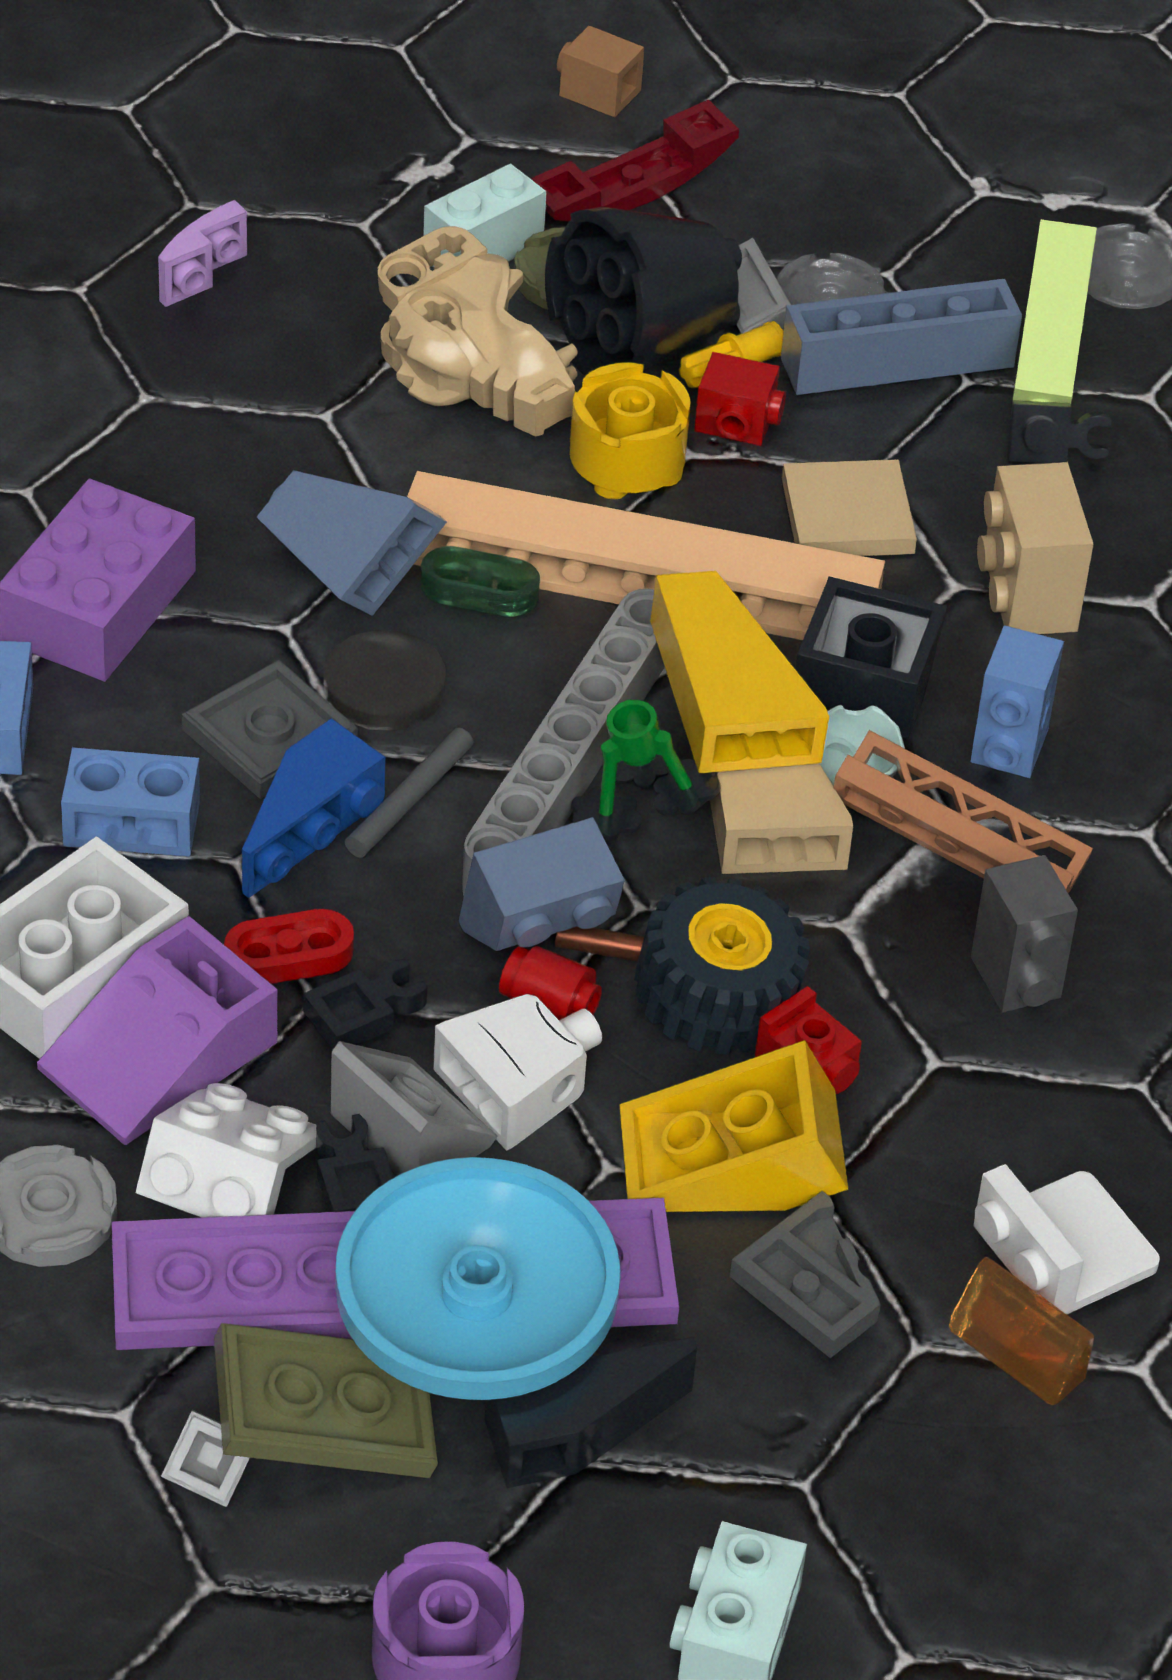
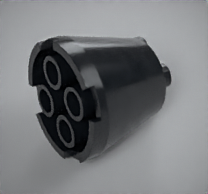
[545,207,742,376]

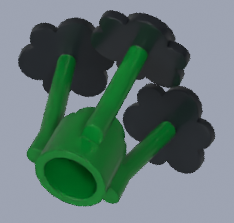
[572,699,721,840]

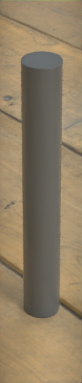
[345,728,474,858]

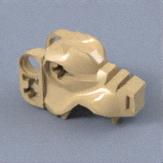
[378,226,578,437]

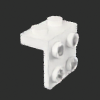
[135,1083,316,1218]
[973,1164,1160,1322]

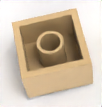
[977,462,1093,634]

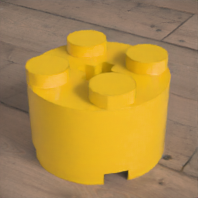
[569,363,691,499]

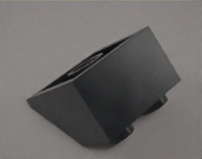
[795,576,947,738]

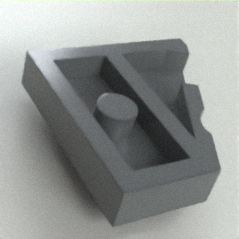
[729,1191,881,1358]

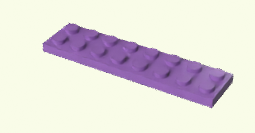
[112,1198,679,1350]

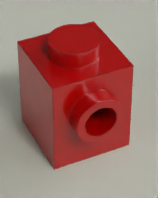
[694,352,786,446]

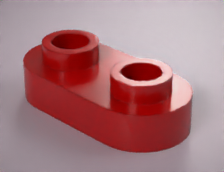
[224,909,354,984]

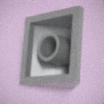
[331,1041,498,1175]

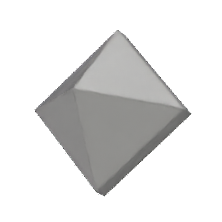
[161,1409,249,1507]

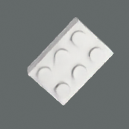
[0,836,189,1059]

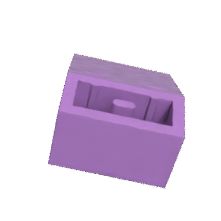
[37,915,278,1145]

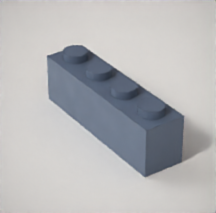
[781,279,1022,395]

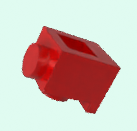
[755,986,862,1094]

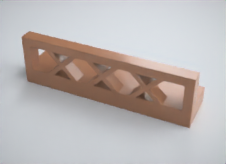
[833,730,1093,894]

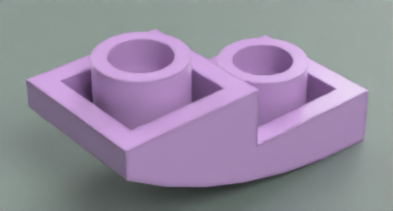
[158,200,247,307]

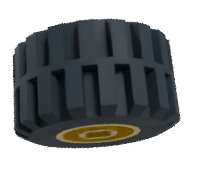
[634,877,810,1055]

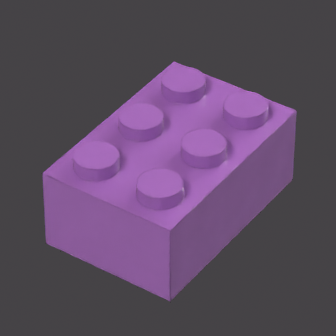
[0,478,196,682]

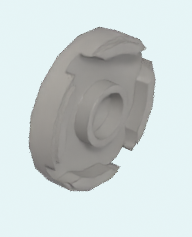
[0,1145,117,1267]

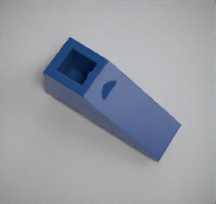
[242,718,386,898]

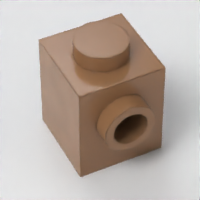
[557,26,644,117]

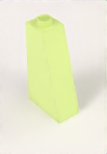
[1013,219,1097,405]

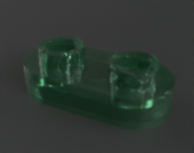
[420,546,540,617]

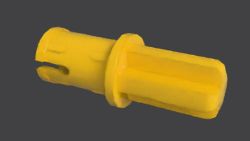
[678,321,784,388]

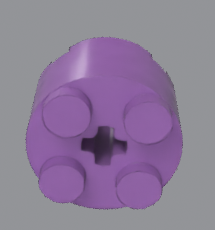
[372,1542,524,1680]

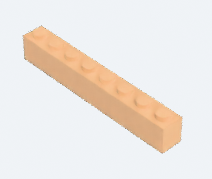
[407,471,885,640]

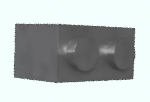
[971,855,1078,1012]

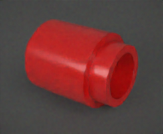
[499,946,602,1020]

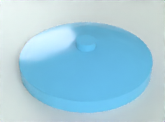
[335,1157,620,1400]

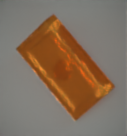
[949,1257,1095,1405]

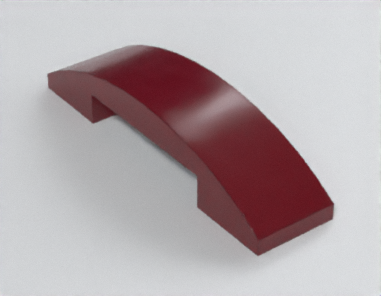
[530,99,739,221]

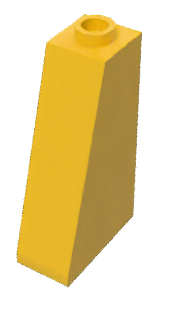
[650,571,829,773]

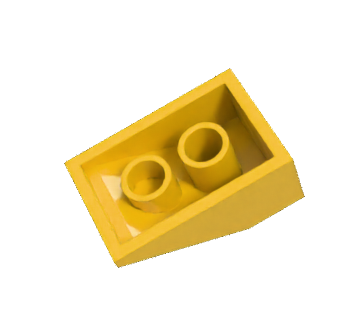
[619,1040,848,1212]

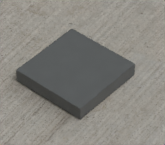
[182,660,358,799]

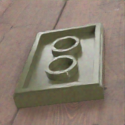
[214,1323,438,1478]

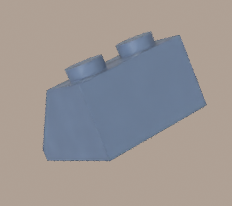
[459,817,625,951]

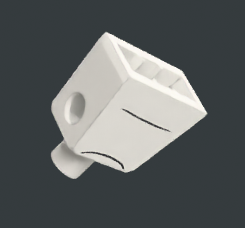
[434,994,602,1151]

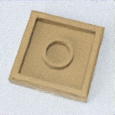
[782,460,917,556]

